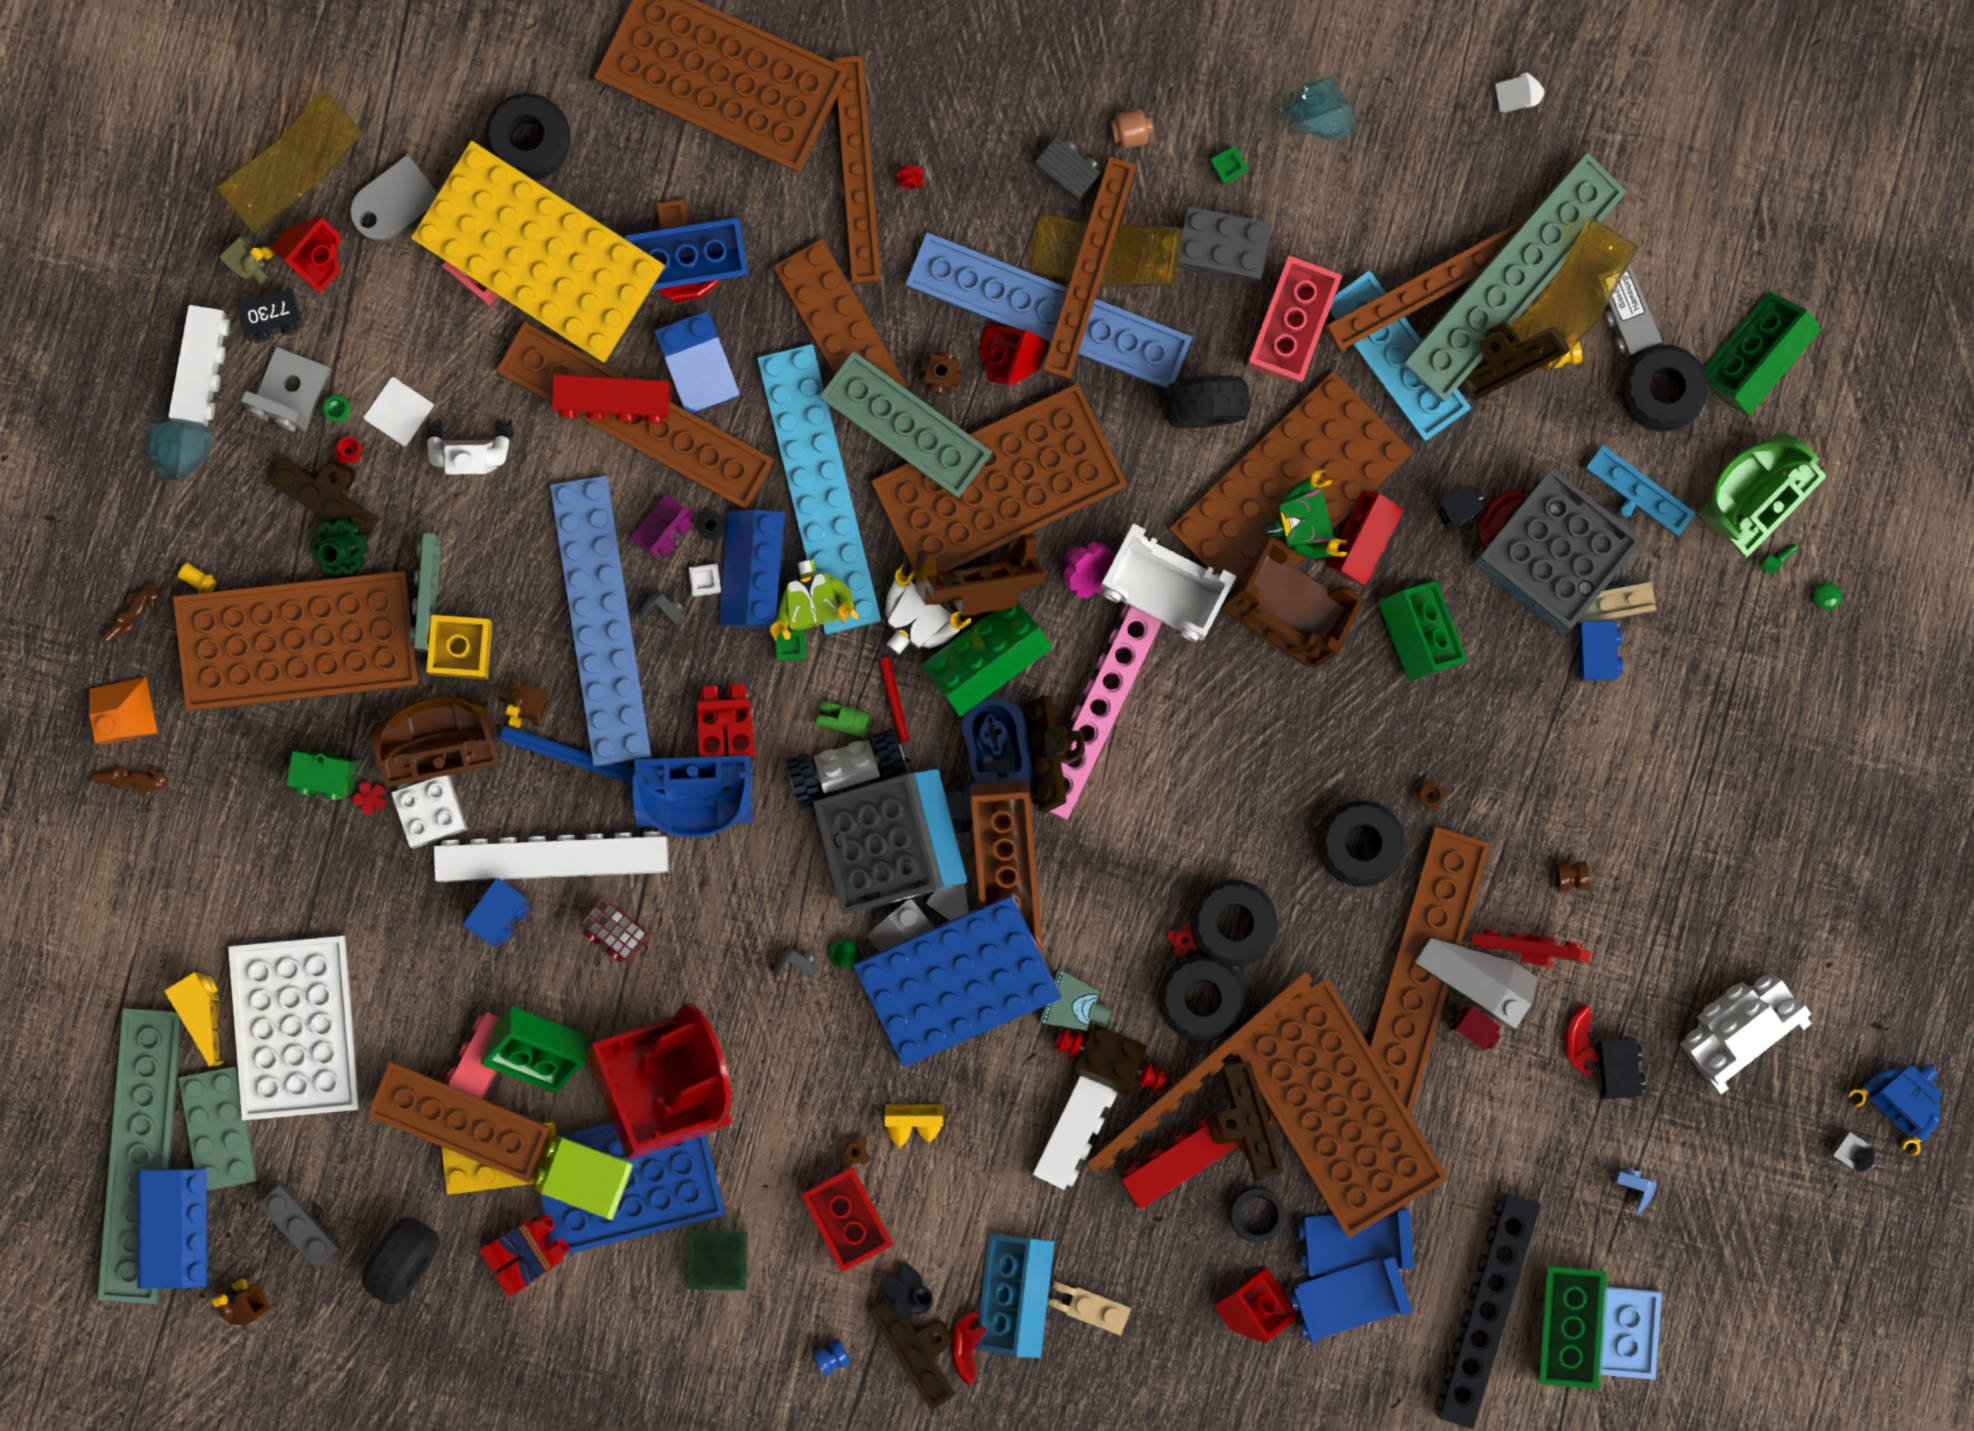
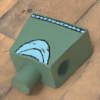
[1040,970,1112,1031]

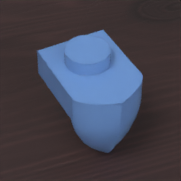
[1613,1167,1657,1214]

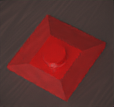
[1213,1268,1299,1344]

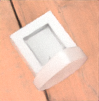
[1495,72,1544,113]

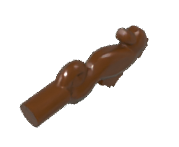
[101,584,159,643]
[94,766,169,796]

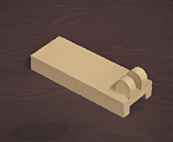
[1579,582,1657,624]

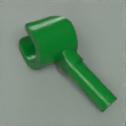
[1760,543,1799,574]

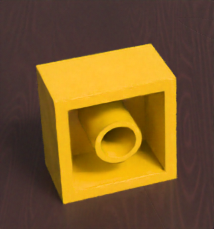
[427,615,493,680]

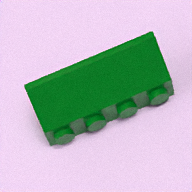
[1704,291,1821,416]

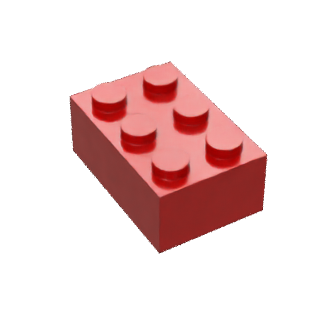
[801,1167,894,1273]

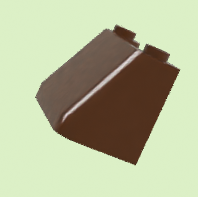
[1224,536,1364,668]

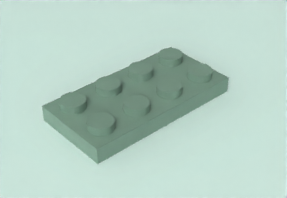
[410,533,441,655]
[179,1067,258,1191]

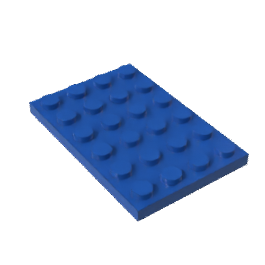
[854,894,1061,1067]
[540,1123,726,1255]

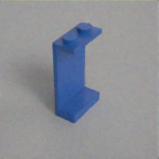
[1298,1209,1414,1276]
[1290,1253,1412,1345]

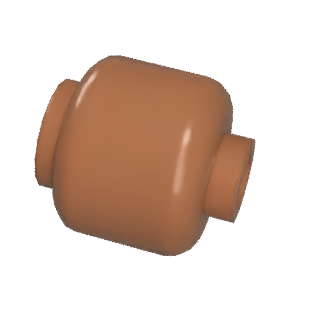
[1110,109,1154,148]

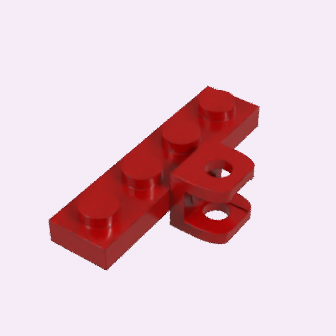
[1471,929,1591,968]

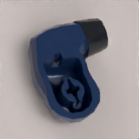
[944,698,1032,834]

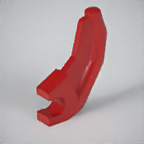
[657,279,720,302]
[1477,489,1524,550]
[1565,1004,1599,1077]
[951,1312,986,1385]

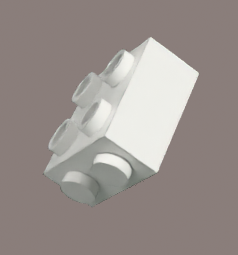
[392,775,468,849]

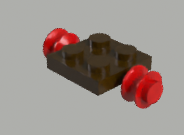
[1053,1024,1167,1095]

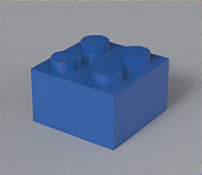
[463,877,531,947]

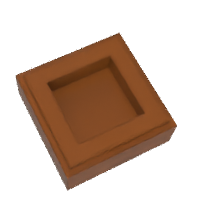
[656,199,689,230]

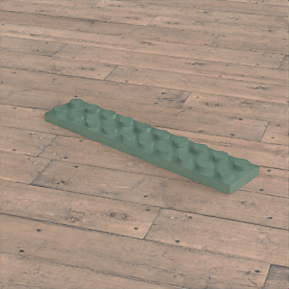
[1402,152,1627,402]
[98,1008,182,1304]

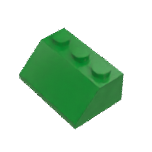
[1378,581,1468,682]
[480,1006,587,1094]

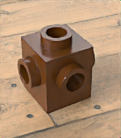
[920,351,963,395]

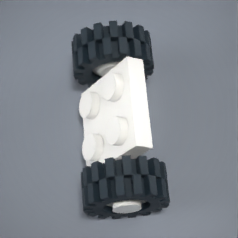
[786,728,908,810]

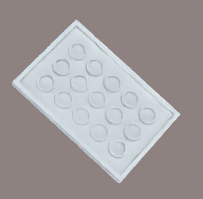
[228,936,360,1120]

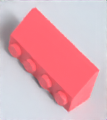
[1247,255,1342,383]

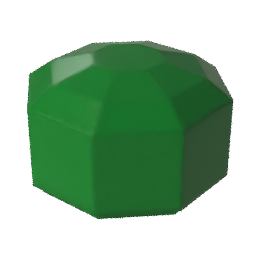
[322,394,352,424]
[1812,582,1842,611]

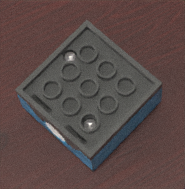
[1474,468,1643,635]
[813,769,967,915]

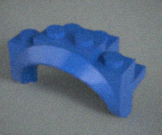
[633,756,753,837]

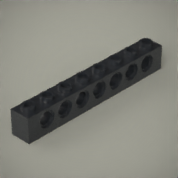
[1434,1193,1541,1429]

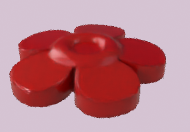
[353,782,386,815]

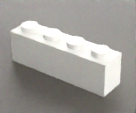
[169,305,230,427]
[1033,1076,1117,1190]

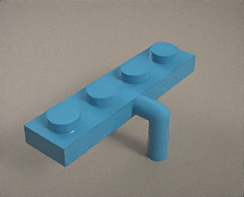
[1585,445,1696,537]

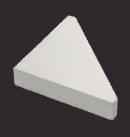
[926,883,969,921]

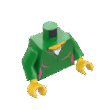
[1263,469,1347,559]

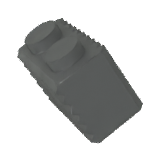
[1035,137,1101,203]

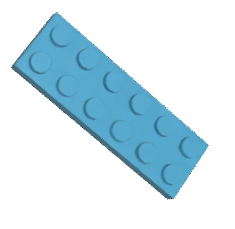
[1329,270,1471,443]

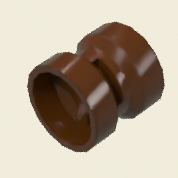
[1556,861,1590,892]

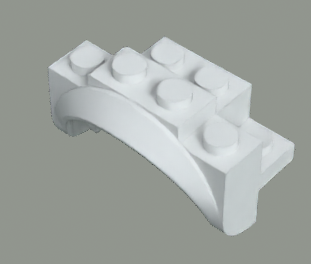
[1680,973,1812,1094]

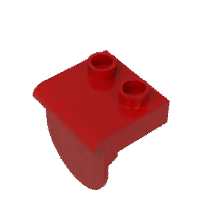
[586,1003,732,1161]

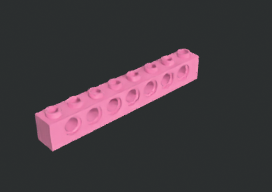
[1033,604,1162,821]

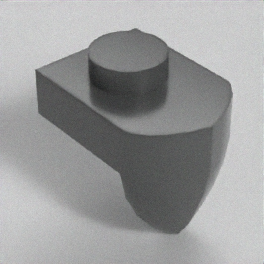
[638,589,685,626]
[773,945,820,980]
[1829,1129,1877,1172]

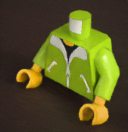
[770,560,859,641]

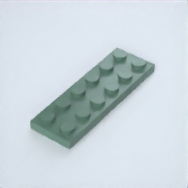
[819,351,993,500]

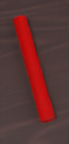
[879,657,910,743]

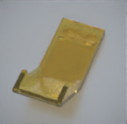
[217,89,363,234]
[1029,217,1183,286]
[1511,218,1639,372]

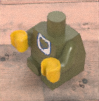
[219,236,274,284]

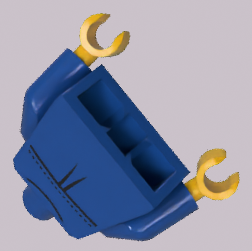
[1848,1065,1941,1156]

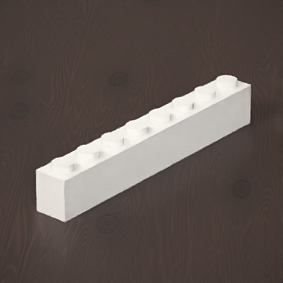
[434,831,669,882]

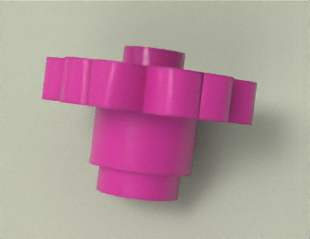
[1063,542,1116,598]

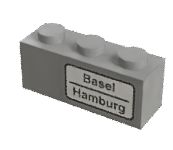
[1593,263,1662,359]

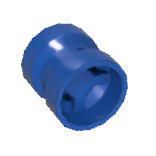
[812,1338,851,1377]

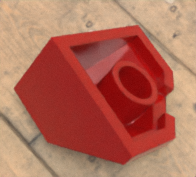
[270,215,340,294]
[978,324,1049,386]

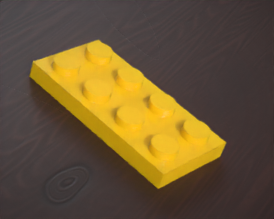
[441,1122,556,1195]

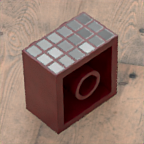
[580,897,651,963]

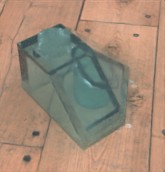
[1288,76,1357,142]
[147,423,213,481]

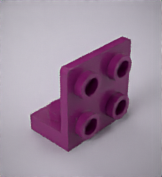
[630,494,693,561]

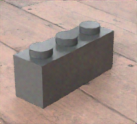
[258,1184,343,1269]

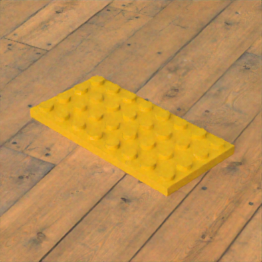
[411,141,666,363]

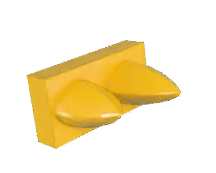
[885,1104,943,1148]

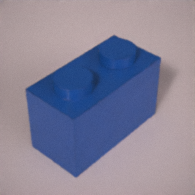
[1578,621,1623,682]

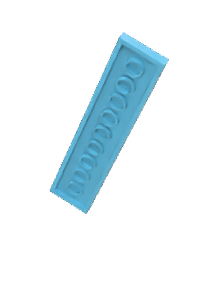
[757,344,881,635]

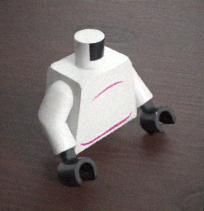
[425,419,514,474]

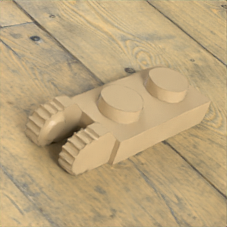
[1047,1281,1131,1336]

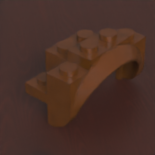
[916,533,1045,616]
[372,697,500,788]

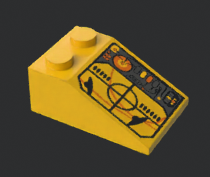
[165,972,224,1066]

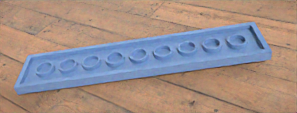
[906,232,1192,389]
[550,476,652,767]

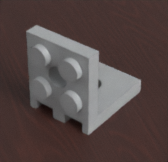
[241,347,331,432]

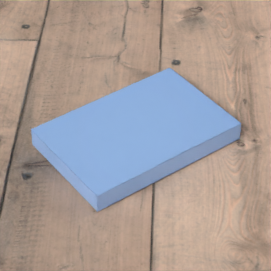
[1602,1287,1662,1380]

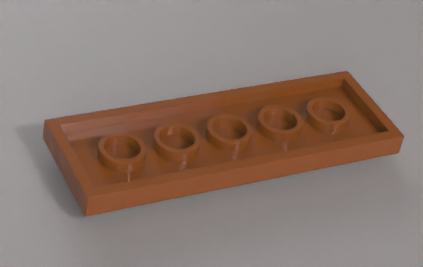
[773,238,907,389]
[368,1061,552,1183]

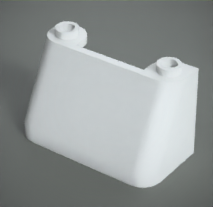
[1101,523,1236,642]

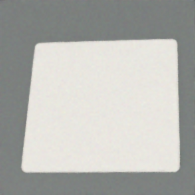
[364,377,434,446]

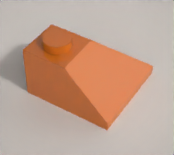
[89,677,158,745]

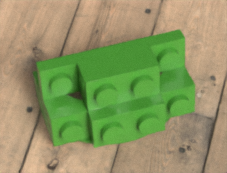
[1698,432,1827,558]

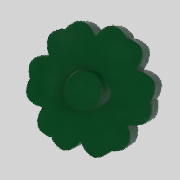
[310,518,369,577]

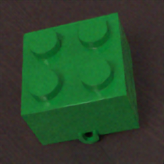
[286,750,359,800]

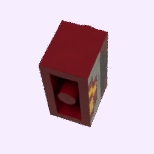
[1449,1006,1501,1051]

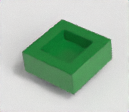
[1210,146,1249,186]
[776,631,806,661]

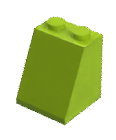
[534,1135,633,1220]

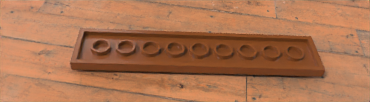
[496,322,775,510]
[1370,827,1491,1115]

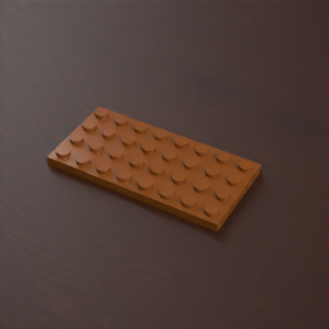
[594,0,849,174]
[1169,371,1413,593]
[871,383,1128,575]
[173,571,418,712]
[1228,978,1449,1238]

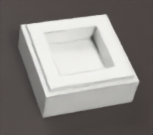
[689,564,721,597]

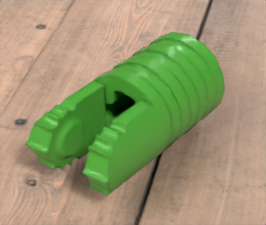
[814,701,870,738]

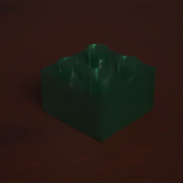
[687,1229,749,1290]

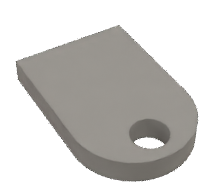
[351,155,438,241]

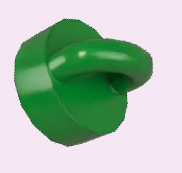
[829,939,858,969]

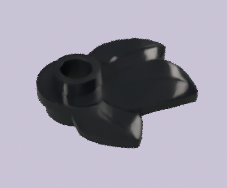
[881,1262,933,1318]

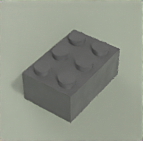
[1175,206,1272,285]

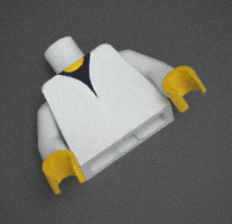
[885,565,971,655]

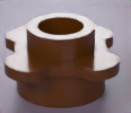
[1413,778,1448,813]
[839,1136,870,1167]

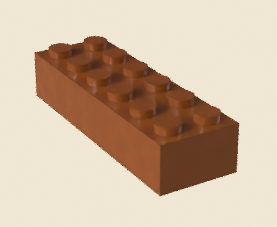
[971,781,1043,956]

